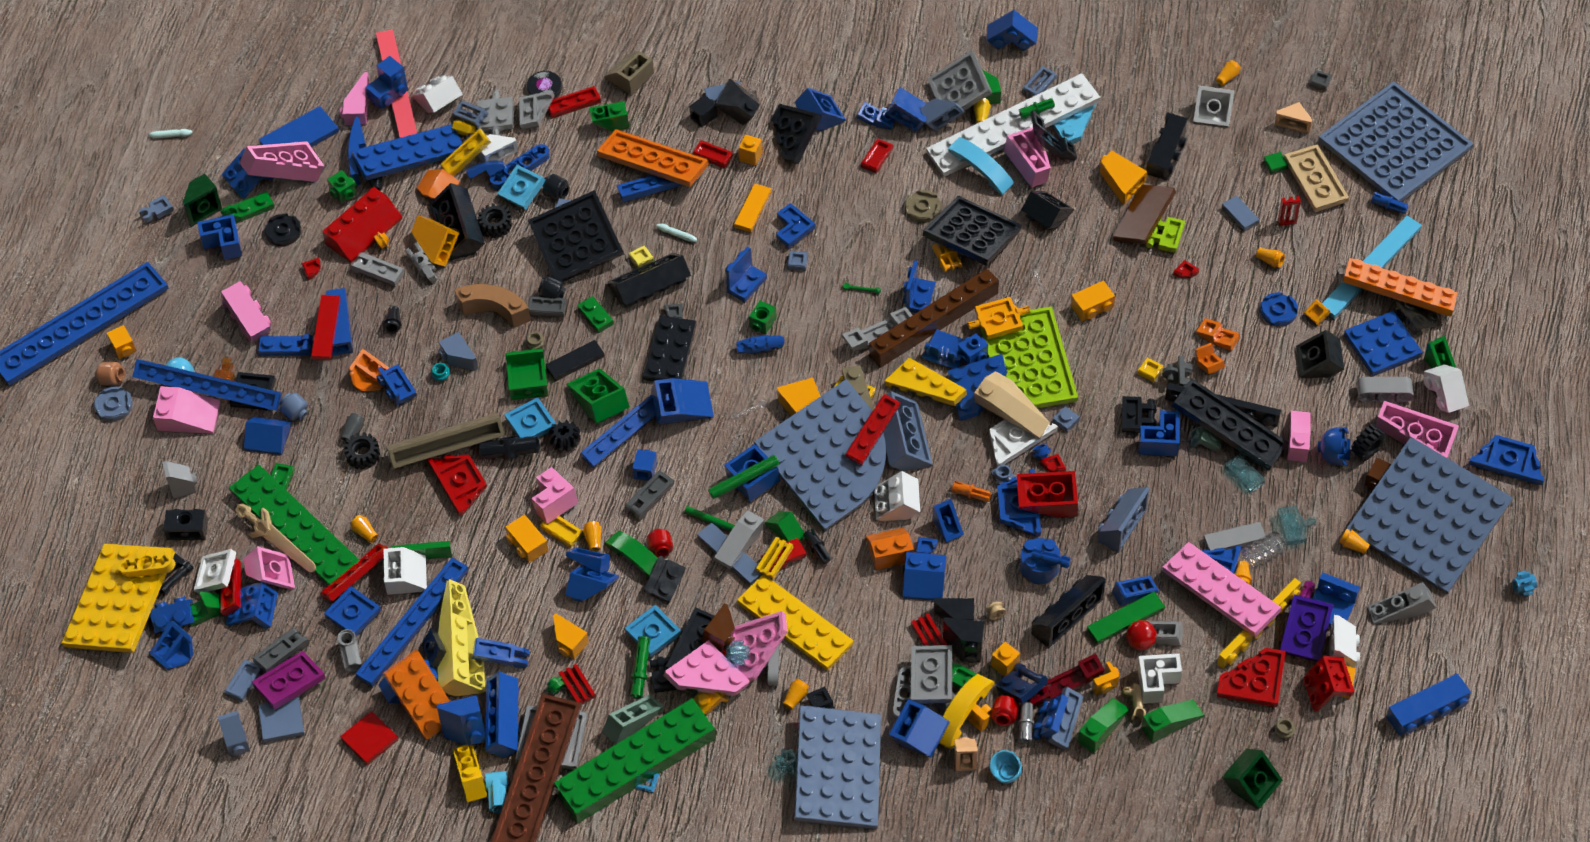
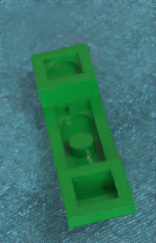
[605,530,658,580]

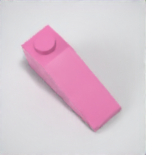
[340,72,370,125]
[1287,411,1310,462]

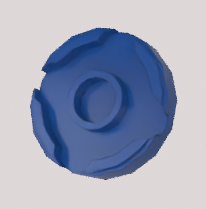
[1260,292,1298,326]

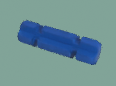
[1031,548,1071,568]

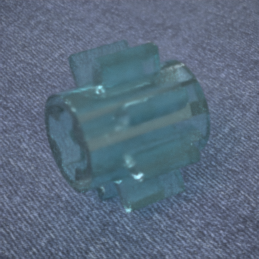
[726,641,750,665]
[775,749,797,775]

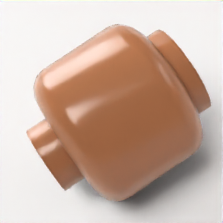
[95,362,125,386]

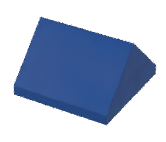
[244,417,291,455]

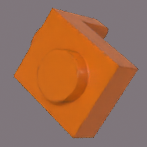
[1195,343,1225,374]

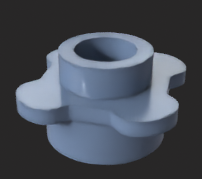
[992,465,1014,485]

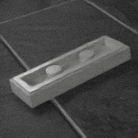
[1203,522,1267,551]

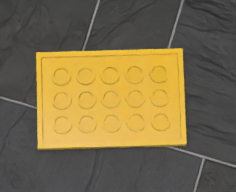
[62,544,175,653]

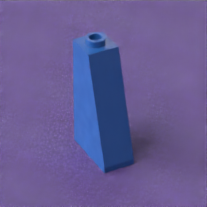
[313,288,354,356]

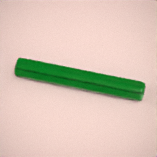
[708,455,779,499]

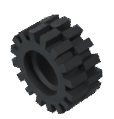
[478,203,512,238]
[1351,424,1386,461]
[344,432,380,470]

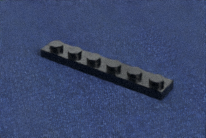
[1165,383,1281,427]

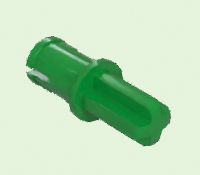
[1019,98,1055,120]

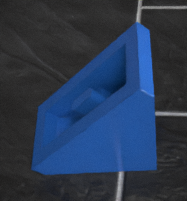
[932,498,964,542]

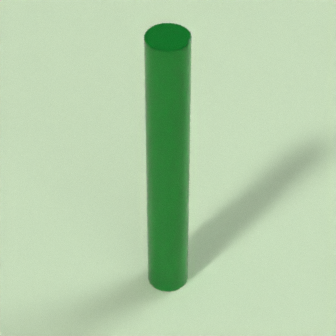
[684,506,735,532]

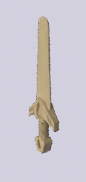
[235,504,316,573]

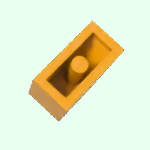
[553,613,589,659]

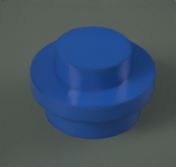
[1032,444,1051,460]

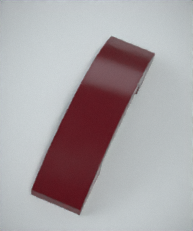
[1029,653,1105,706]

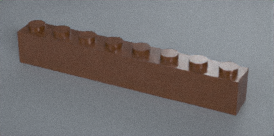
[869,268,999,368]

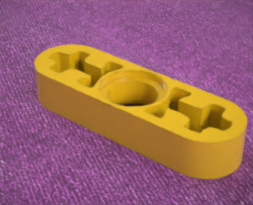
[118,553,175,578]

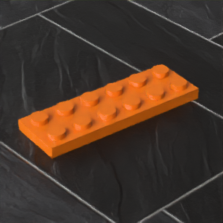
[597,129,708,187]
[1342,258,1457,317]

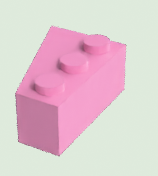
[1003,127,1051,188]

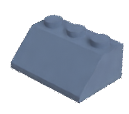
[1097,487,1150,552]

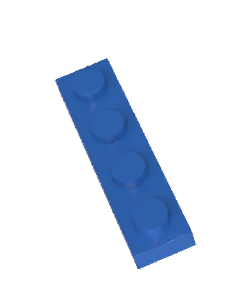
[617,175,683,202]

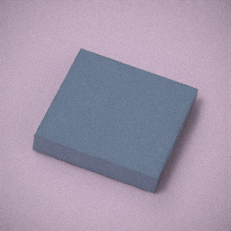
[258,697,305,743]

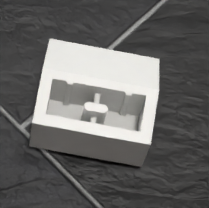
[412,75,463,113]
[874,471,920,521]
[384,547,427,595]

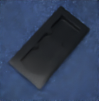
[421,628,446,668]

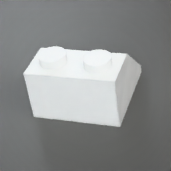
[1329,615,1360,668]

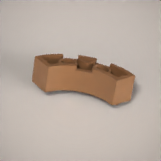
[454,284,531,328]

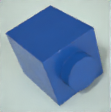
[632,449,657,481]

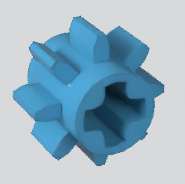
[1512,570,1537,596]

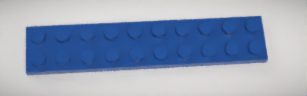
[0,262,169,386]

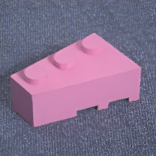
[221,281,271,343]

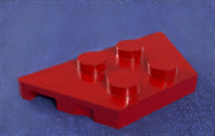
[427,455,487,516]

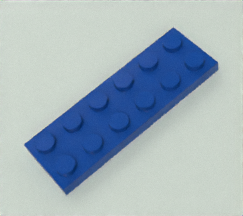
[351,124,463,181]

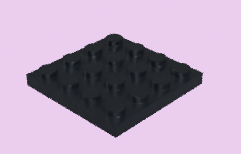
[528,190,624,282]
[922,196,1022,266]

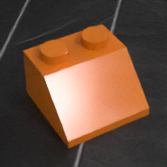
[866,527,914,570]

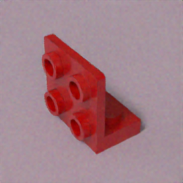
[1303,656,1355,712]

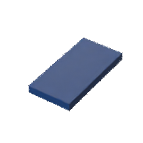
[259,106,339,147]

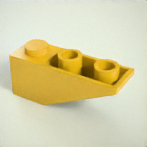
[453,745,487,802]

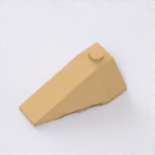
[974,371,1050,439]

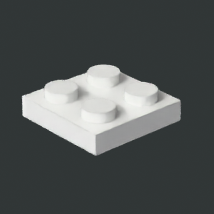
[194,549,236,594]

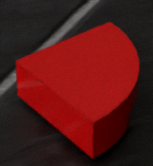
[302,257,321,280]
[1173,260,1200,278]
[1040,454,1066,472]

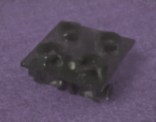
[1394,301,1443,337]

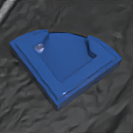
[916,537,938,554]

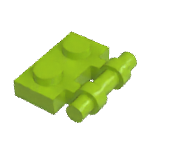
[1146,217,1185,253]

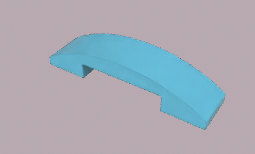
[947,137,1014,195]

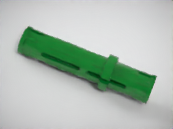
[630,636,651,698]

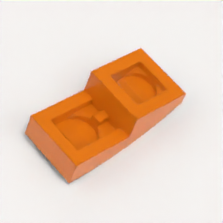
[1196,318,1240,351]

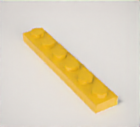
[1217,578,1301,669]

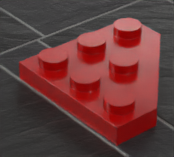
[1216,648,1286,707]

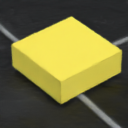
[628,245,654,268]

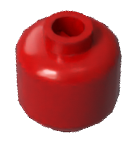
[646,528,674,558]
[990,696,1019,726]

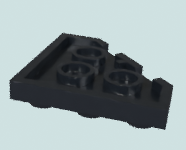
[772,104,822,164]

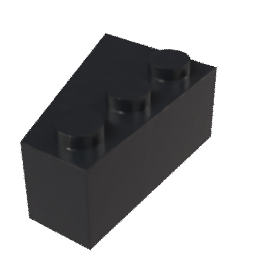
[1146,112,1188,181]

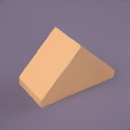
[1274,102,1312,134]

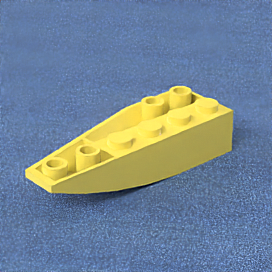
[438,579,486,696]

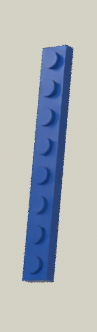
[132,359,282,411]
[356,558,469,687]

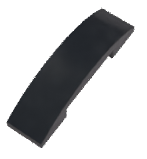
[1030,111,1077,160]

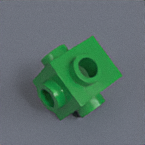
[327,170,357,204]

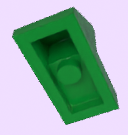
[190,592,222,627]

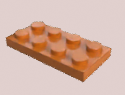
[383,649,450,740]

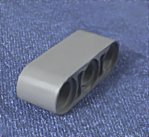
[1356,377,1414,402]

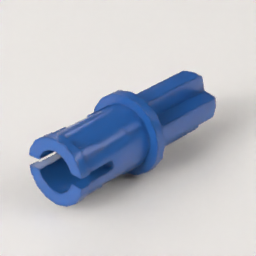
[1371,192,1409,214]

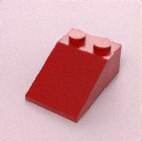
[1016,471,1078,517]

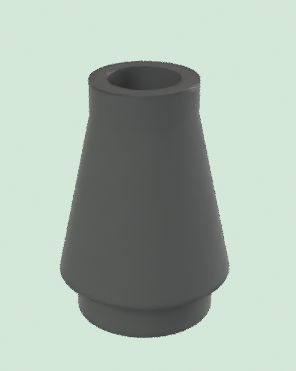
[341,413,365,441]

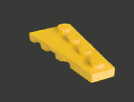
[884,358,967,406]

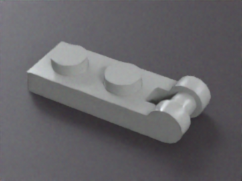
[350,252,404,286]

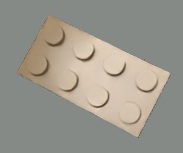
[1284,144,1349,212]

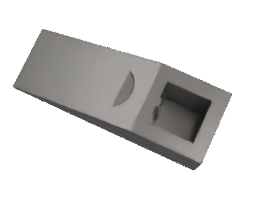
[1368,582,1436,624]

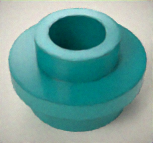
[431,363,450,381]

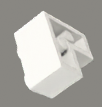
[1424,364,1469,413]
[1137,654,1182,704]

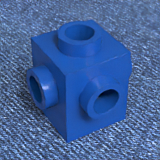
[958,333,988,364]

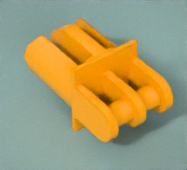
[932,243,962,273]

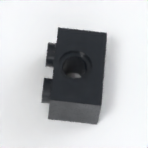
[163,509,208,540]

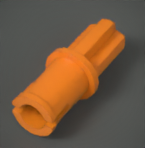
[952,481,991,502]

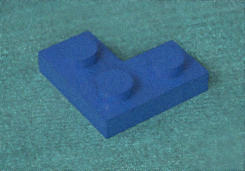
[776,203,816,248]

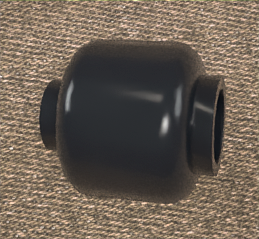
[542,174,570,201]
[537,276,566,299]

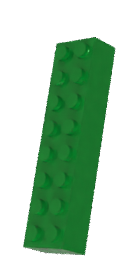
[554,698,715,824]

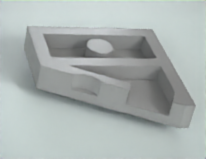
[519,91,554,129]

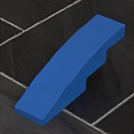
[349,116,366,185]

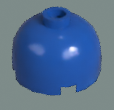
[1318,427,1351,465]

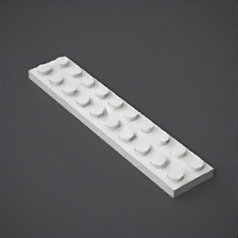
[926,73,1100,177]

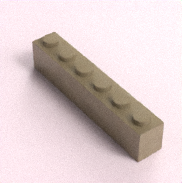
[386,413,505,468]

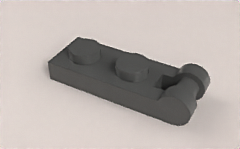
[624,470,674,520]
[253,628,309,673]

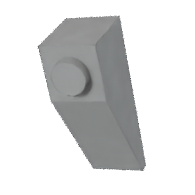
[714,510,764,569]

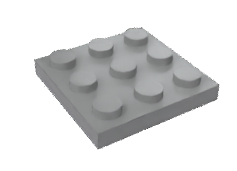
[927,51,992,110]
[516,705,588,770]

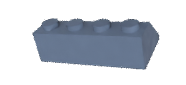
[875,391,933,471]

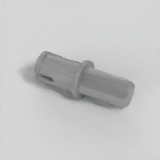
[1018,702,1034,744]

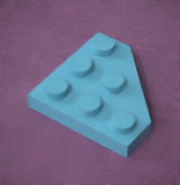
[1052,103,1097,144]

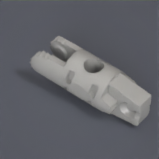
[405,242,438,283]

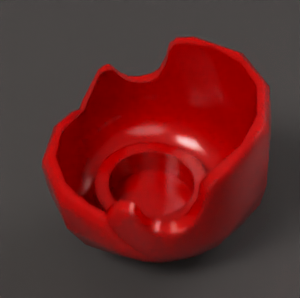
[1126,620,1157,651]

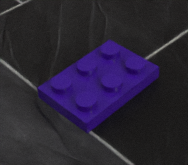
[1280,594,1334,662]

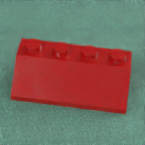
[322,187,403,263]

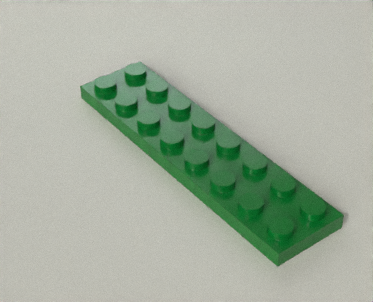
[229,464,359,585]

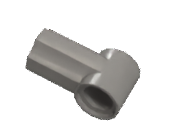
[337,629,362,672]

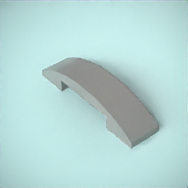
[842,307,912,350]

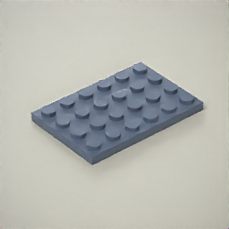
[794,705,881,829]

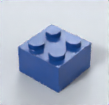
[724,444,781,502]

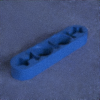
[490,144,550,190]

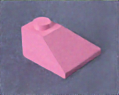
[243,546,295,590]

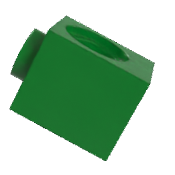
[749,301,777,334]

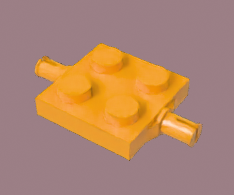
[967,297,1030,340]

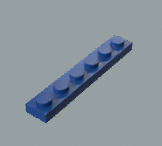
[580,394,656,468]

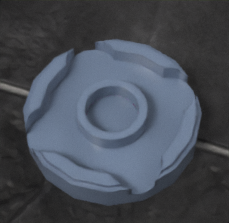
[94,387,133,421]

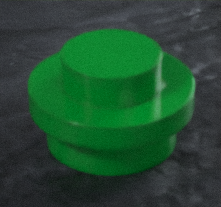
[546,677,565,695]

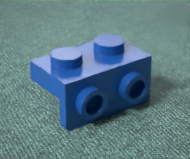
[377,364,417,406]
[150,597,195,633]

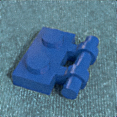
[1033,694,1069,740]

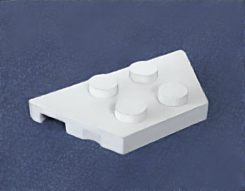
[989,420,1058,466]

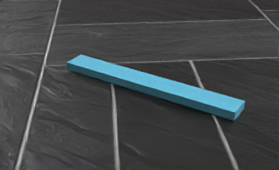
[1322,216,1422,319]

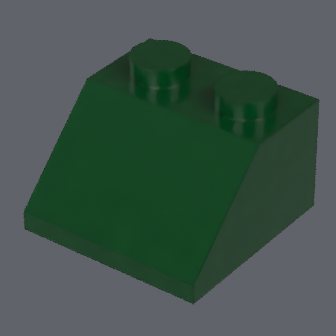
[183,174,222,227]
[1222,749,1283,809]

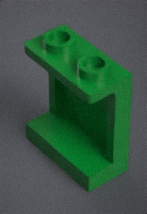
[505,349,548,401]

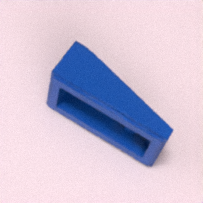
[566,548,610,573]
[1112,575,1159,606]

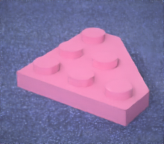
[731,611,787,681]
[664,640,750,696]

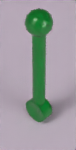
[843,283,881,294]

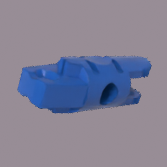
[736,335,785,354]

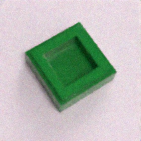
[1263,152,1288,174]

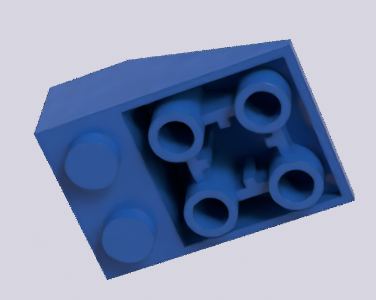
[651,378,714,424]

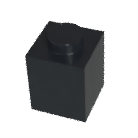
[689,95,718,127]

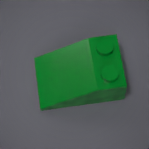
[567,368,630,423]

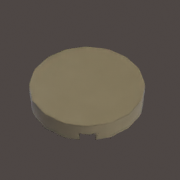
[905,190,941,223]

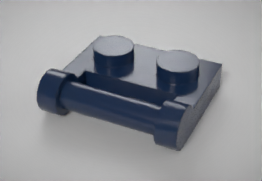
[995,663,1048,704]

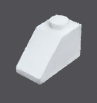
[478,134,518,162]

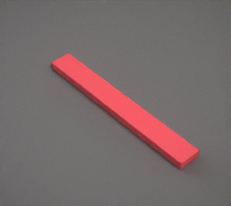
[376,30,417,138]

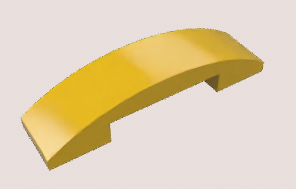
[939,674,995,749]

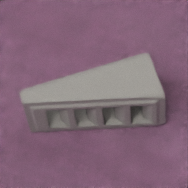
[1148,621,1184,646]

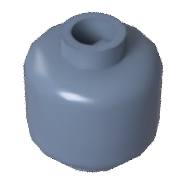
[279,393,308,421]

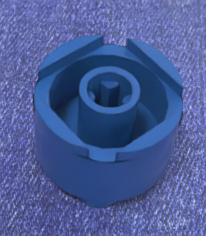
[1020,538,1061,584]

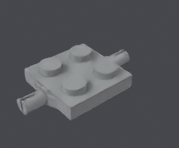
[477,89,514,136]

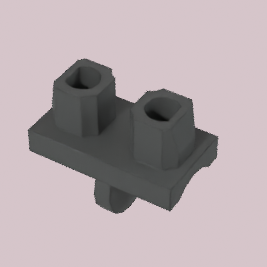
[1162,355,1193,387]

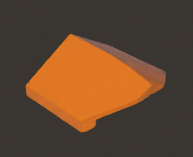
[417,169,460,199]
[348,348,389,392]

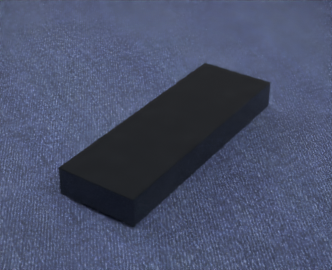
[546,340,605,381]

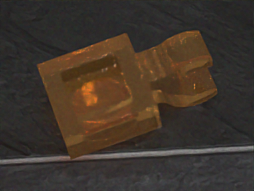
[213,357,235,381]

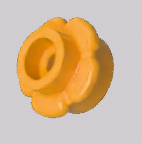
[374,232,390,249]

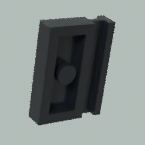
[643,555,686,604]

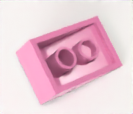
[153,386,221,434]

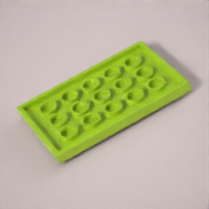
[980,306,1078,408]

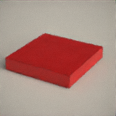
[340,711,399,765]

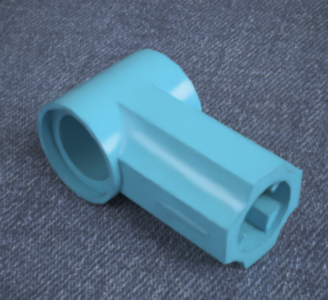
[485,771,508,813]

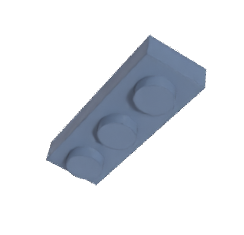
[1047,687,1083,750]

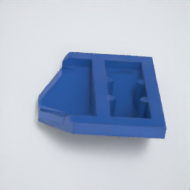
[149,621,193,669]

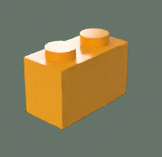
[1070,280,1115,322]
[505,514,548,563]

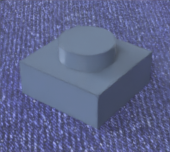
[1052,406,1080,432]

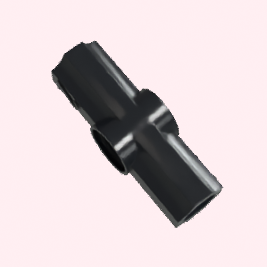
[479,436,540,459]

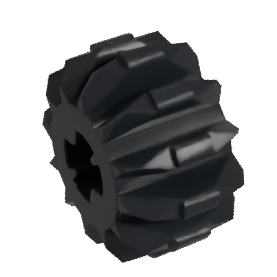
[548,419,581,452]

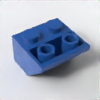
[889,699,950,758]

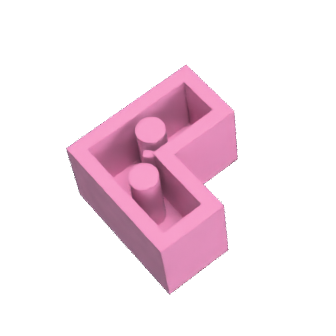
[531,467,578,524]

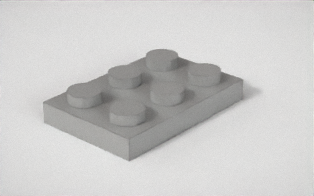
[911,645,952,703]

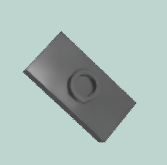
[528,296,567,317]

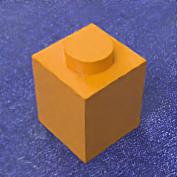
[738,134,763,166]
[107,325,136,359]
[991,642,1020,677]

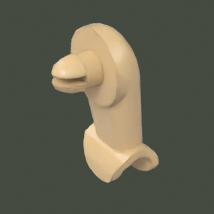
[1123,683,1146,722]

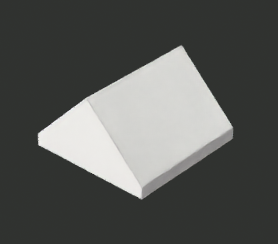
[1193,86,1235,126]

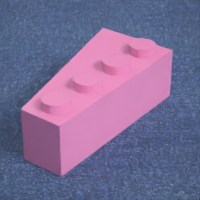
[240,142,324,182]
[1376,401,1459,458]

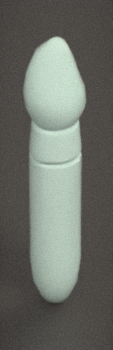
[149,129,193,138]
[656,224,697,242]

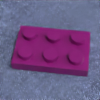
[252,651,326,710]

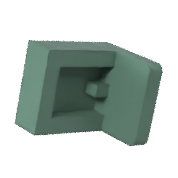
[1190,426,1222,452]

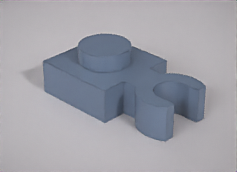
[139,195,174,223]

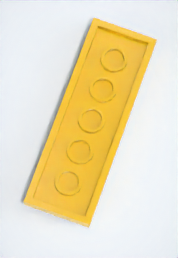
[737,574,854,671]

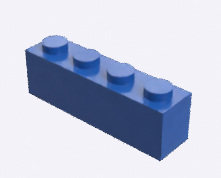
[485,671,519,758]
[1386,673,1471,736]

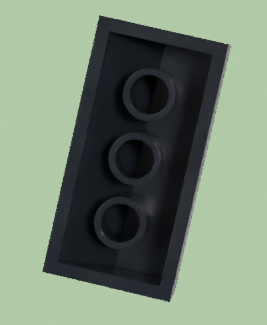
[429,183,485,261]
[607,253,691,306]
[1031,575,1106,648]

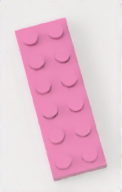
[1162,542,1281,637]

